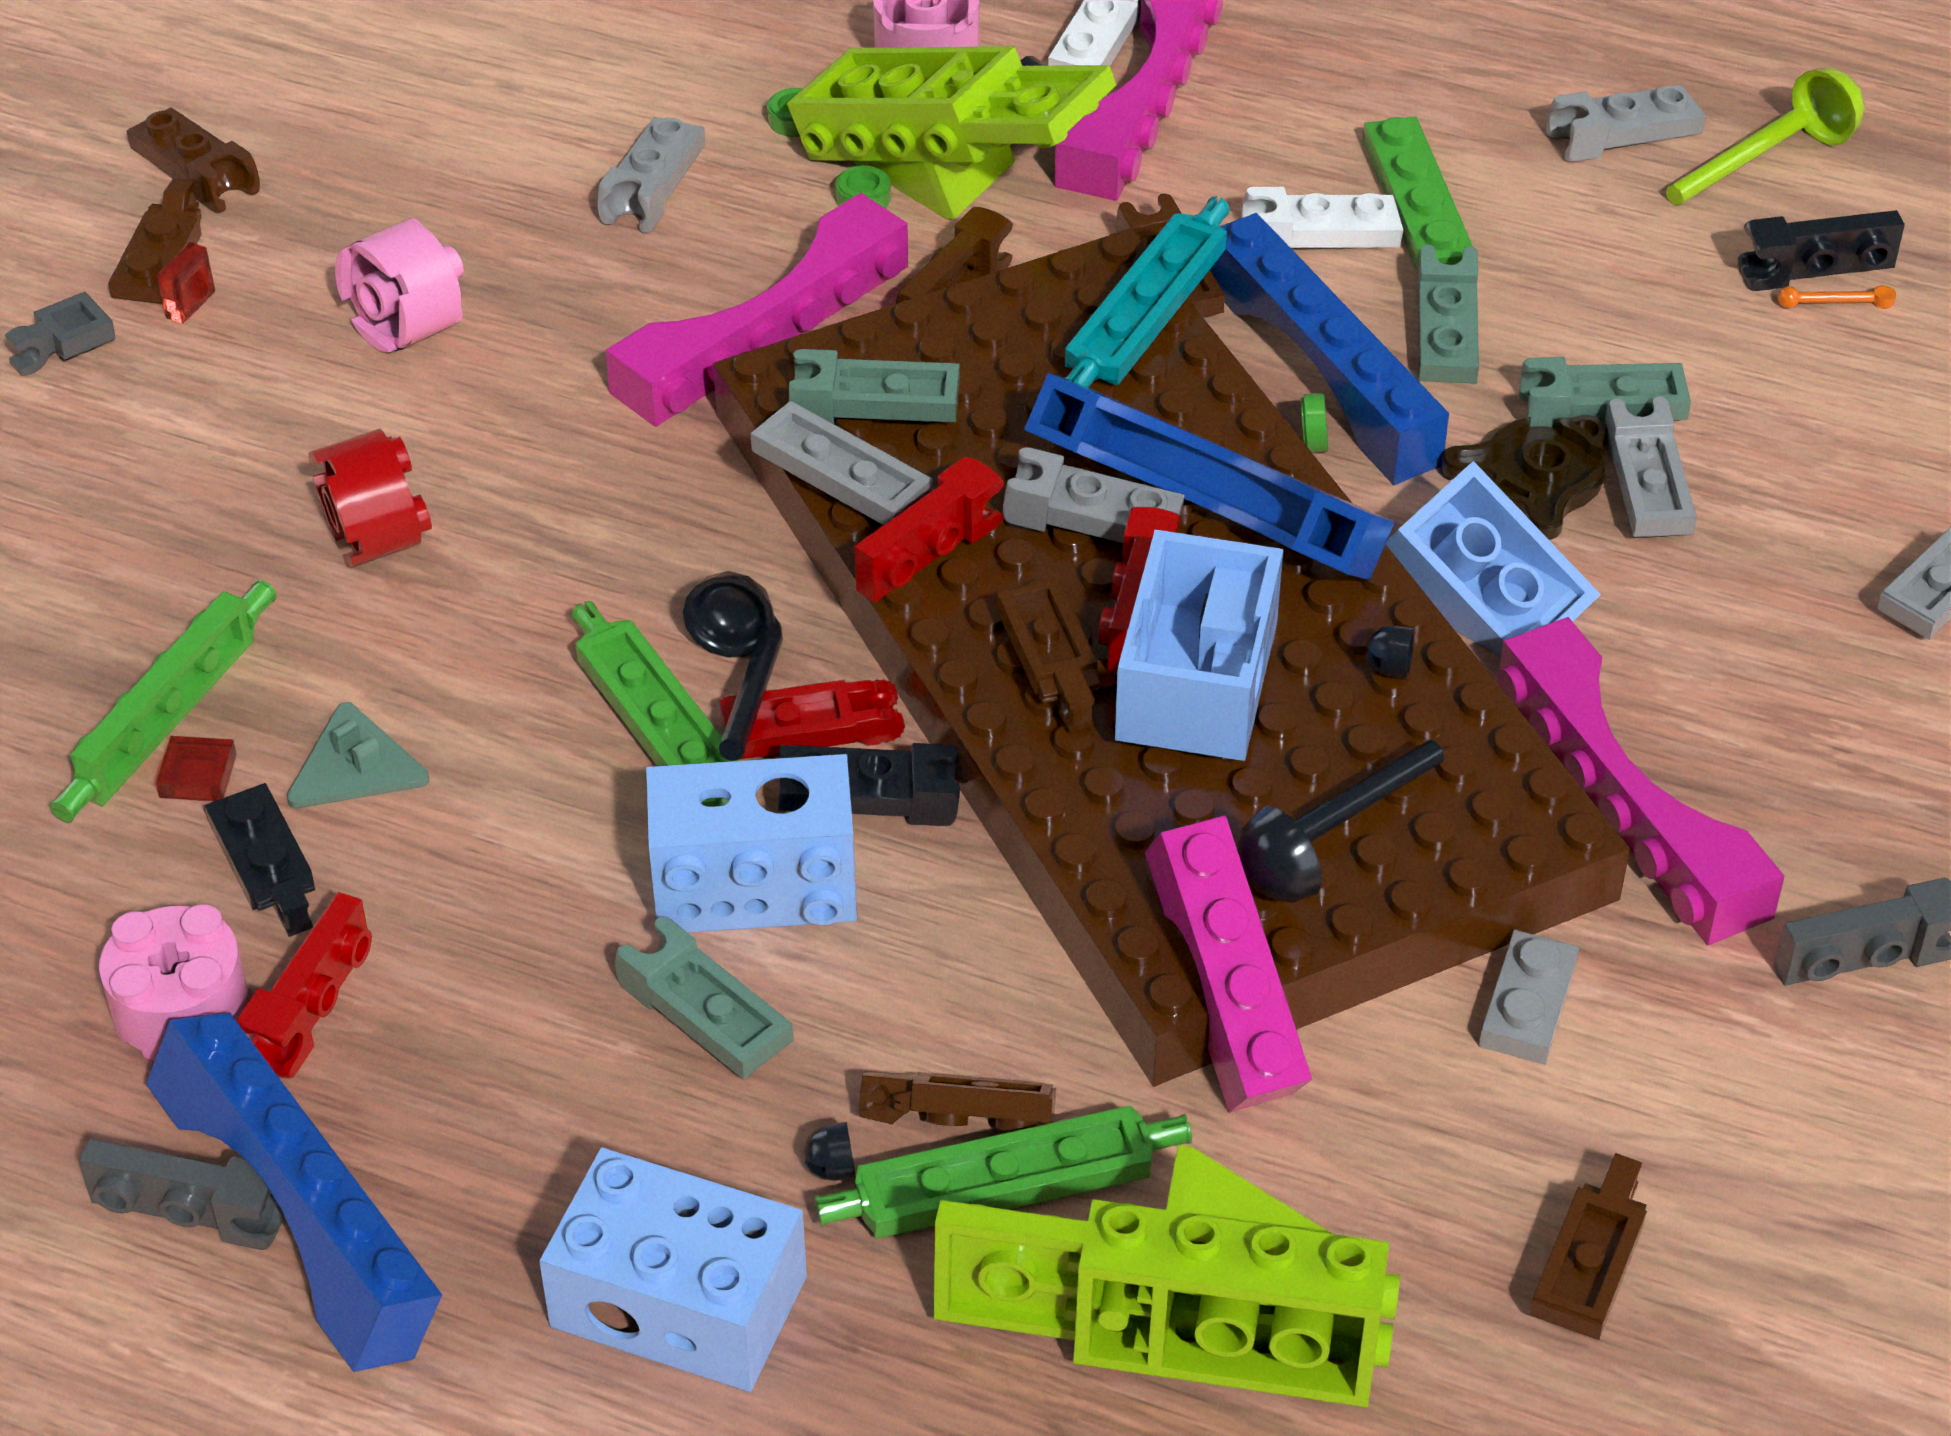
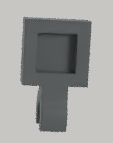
[5,291,116,375]

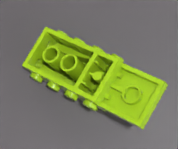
[787,46,1116,219]
[934,1145,1401,1408]

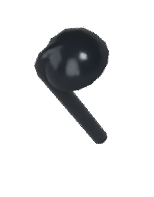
[683,571,783,761]
[1237,739,1445,903]

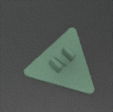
[287,702,429,809]

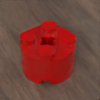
[309,428,432,567]

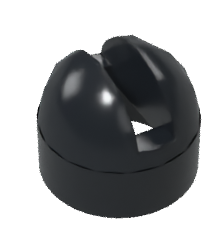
[1366,625,1414,679]
[803,1122,856,1181]

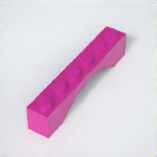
[1055,0,1223,201]
[605,193,908,427]
[1496,617,1785,946]

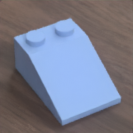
[1386,461,1601,657]

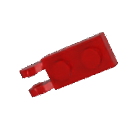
[720,679,906,759]

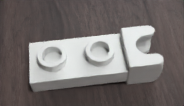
[1048,0,1141,66]
[1241,187,1403,248]

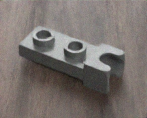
[1774,878,1951,986]
[79,1139,285,1250]

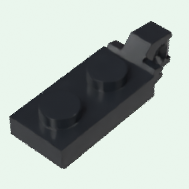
[204,783,316,937]

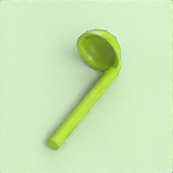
[1666,68,1864,206]

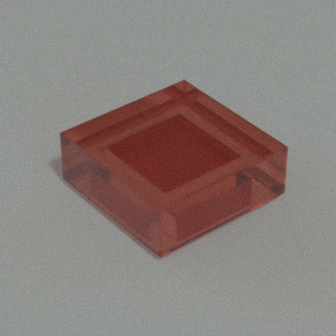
[157,242,215,324]
[156,736,237,801]

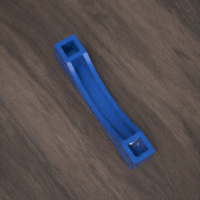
[1210,213,1449,486]
[1024,373,1395,580]
[146,1012,442,1372]

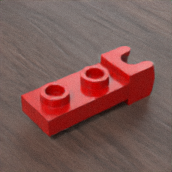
[854,457,1004,603]
[1098,507,1180,674]
[237,892,372,1078]

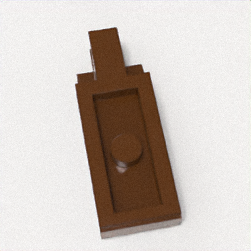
[108,178,202,304]
[996,579,1099,732]
[859,1071,1056,1132]
[1529,1153,1647,1340]

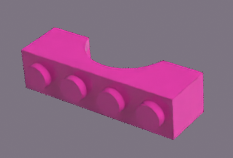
[1145,815,1313,1113]

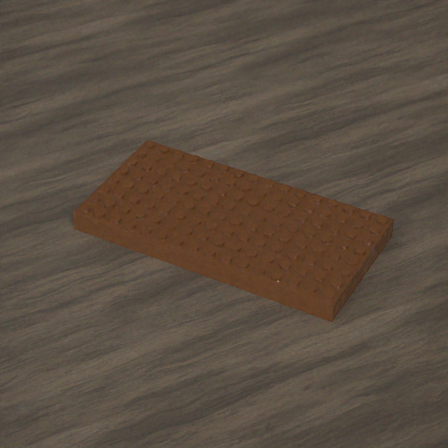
[713,228,1630,1087]

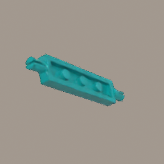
[1065,196,1230,388]

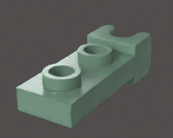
[1417,244,1479,384]
[789,349,960,424]
[1519,357,1691,428]
[615,916,794,1080]

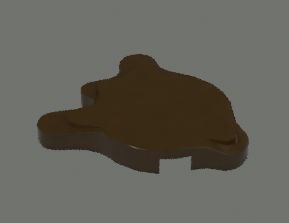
[1441,415,1608,540]

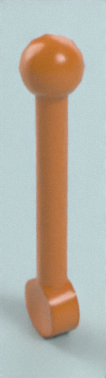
[1777,285,1896,309]

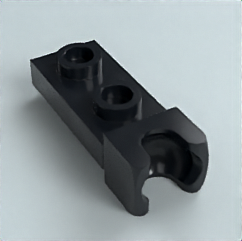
[1737,210,1905,291]
[778,743,960,826]

